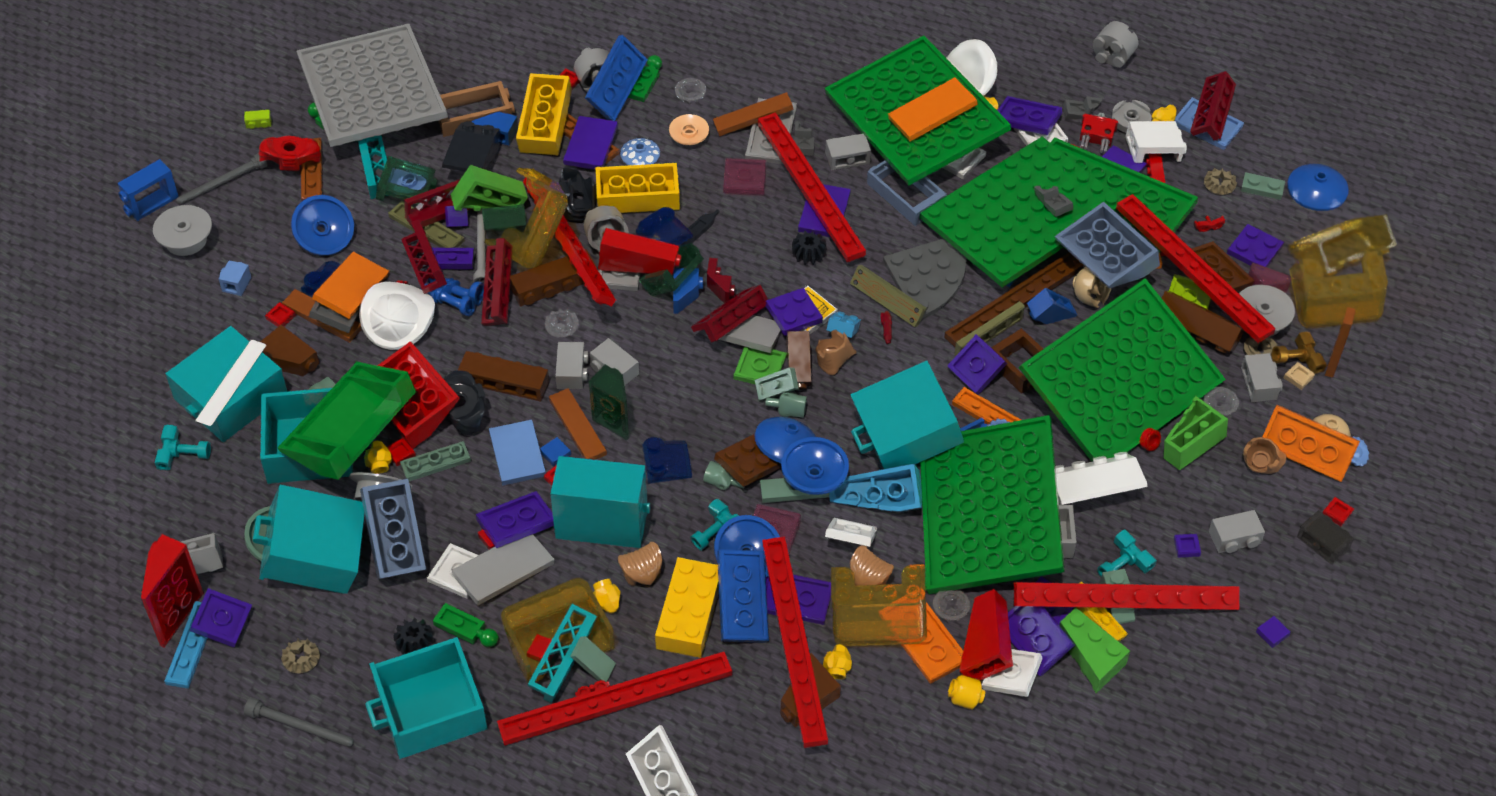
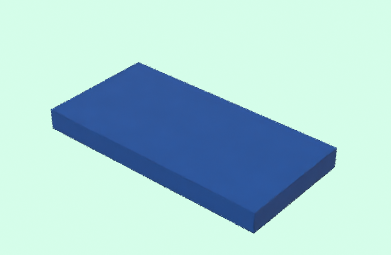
[585,35,648,121]
[717,549,769,643]

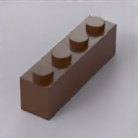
[510,249,597,307]
[1162,291,1244,353]
[458,351,549,402]

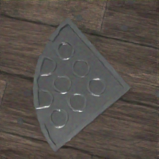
[883,239,966,320]

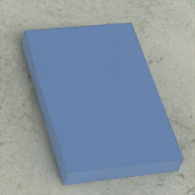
[1174,97,1244,150]
[489,420,546,486]

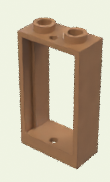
[438,81,515,137]

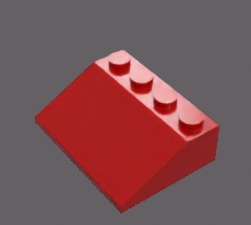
[377,341,460,449]
[141,534,204,648]

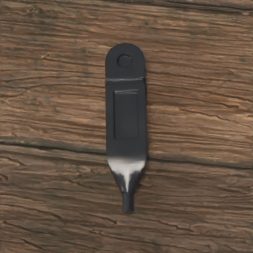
[680,209,720,247]

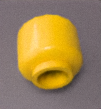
[948,675,985,709]

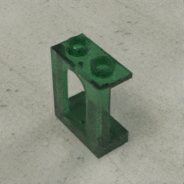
[376,156,438,204]
[482,204,527,232]
[639,243,704,296]

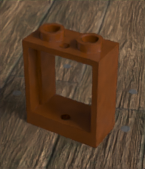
[991,328,1043,394]

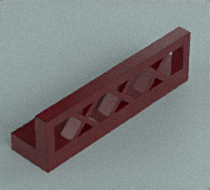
[1190,71,1236,141]
[404,179,473,229]
[401,219,447,294]
[481,238,513,326]
[691,284,768,342]

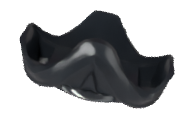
[553,167,596,221]
[444,370,485,435]

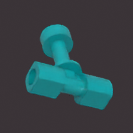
[155,425,211,470]
[690,499,739,551]
[1097,530,1157,576]

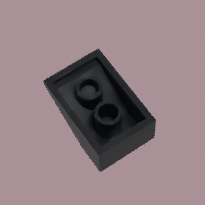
[442,121,500,172]

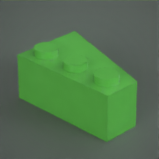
[450,165,528,212]
[1164,396,1228,470]
[1060,608,1130,693]

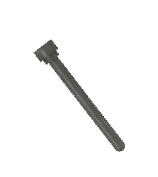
[176,153,268,205]
[244,697,354,747]

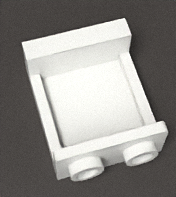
[1125,121,1187,163]

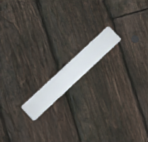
[196,340,266,426]

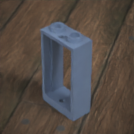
[867,160,947,226]

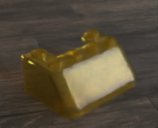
[484,168,568,268]
[1288,214,1397,278]
[1289,250,1388,328]
[831,564,927,646]
[501,578,615,683]

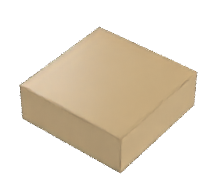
[1284,362,1315,390]

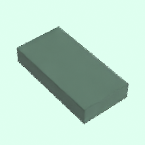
[570,636,616,682]

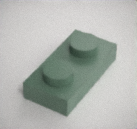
[1241,172,1285,200]
[755,367,799,401]

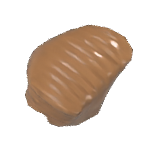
[816,330,857,375]
[1243,437,1287,474]
[618,542,662,586]
[850,545,894,593]

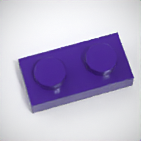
[432,248,474,269]

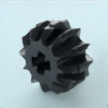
[792,230,826,265]
[393,617,434,655]

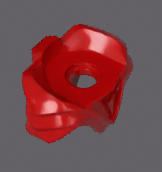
[259,136,321,171]

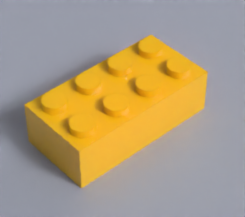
[516,73,572,155]
[595,163,680,213]
[655,557,719,658]

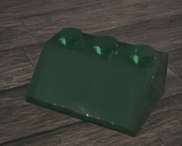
[589,364,629,441]

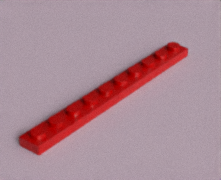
[758,112,866,262]
[523,175,616,307]
[1116,194,1276,343]
[762,537,828,748]
[1014,582,1239,610]
[497,651,732,746]

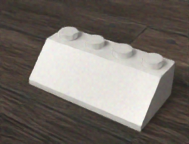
[1055,452,1148,505]
[626,725,698,796]

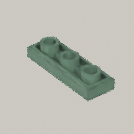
[400,441,471,481]
[760,478,829,503]

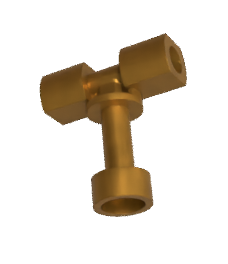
[1271,332,1327,374]

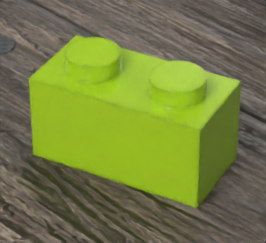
[244,110,271,129]

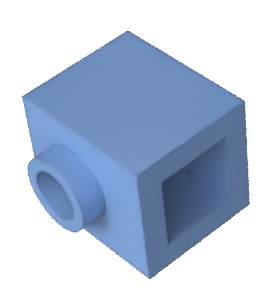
[219,260,252,296]

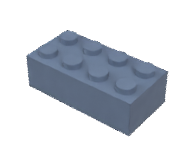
[360,479,426,580]

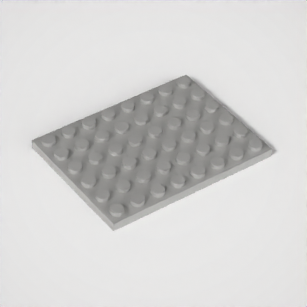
[297,24,448,147]

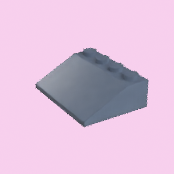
[1055,202,1160,288]

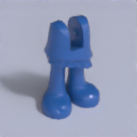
[421,278,484,316]

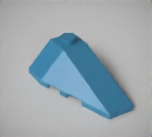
[829,464,922,512]

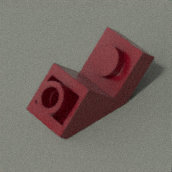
[707,258,735,303]

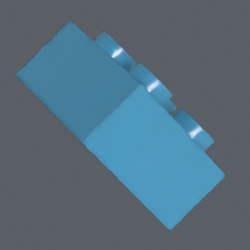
[826,311,861,338]

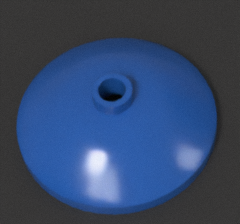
[1287,164,1349,211]
[291,195,354,256]
[755,417,816,463]
[781,437,849,495]
[714,515,780,578]

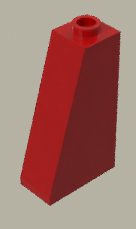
[598,228,682,275]
[960,589,1013,681]

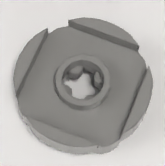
[1112,100,1152,133]

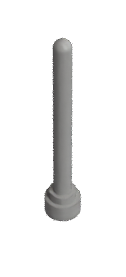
[473,209,486,283]

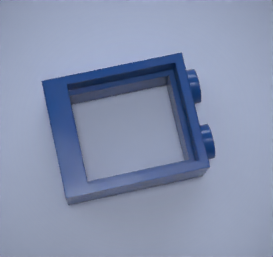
[118,159,179,221]

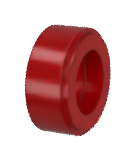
[1140,428,1161,451]

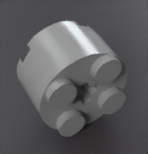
[1093,21,1138,68]
[573,48,609,92]
[584,206,629,252]

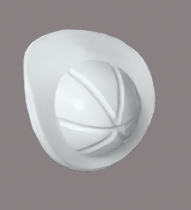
[946,39,997,96]
[359,282,435,350]

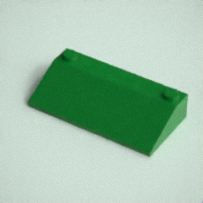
[278,362,416,480]

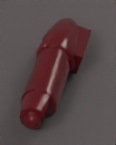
[881,311,892,344]

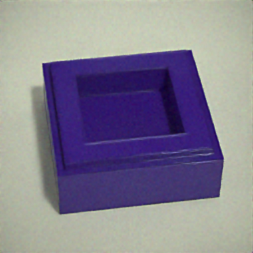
[445,206,468,227]
[1174,534,1201,558]
[1256,616,1290,648]

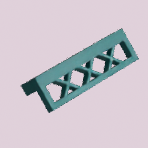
[358,135,395,199]
[527,604,597,703]

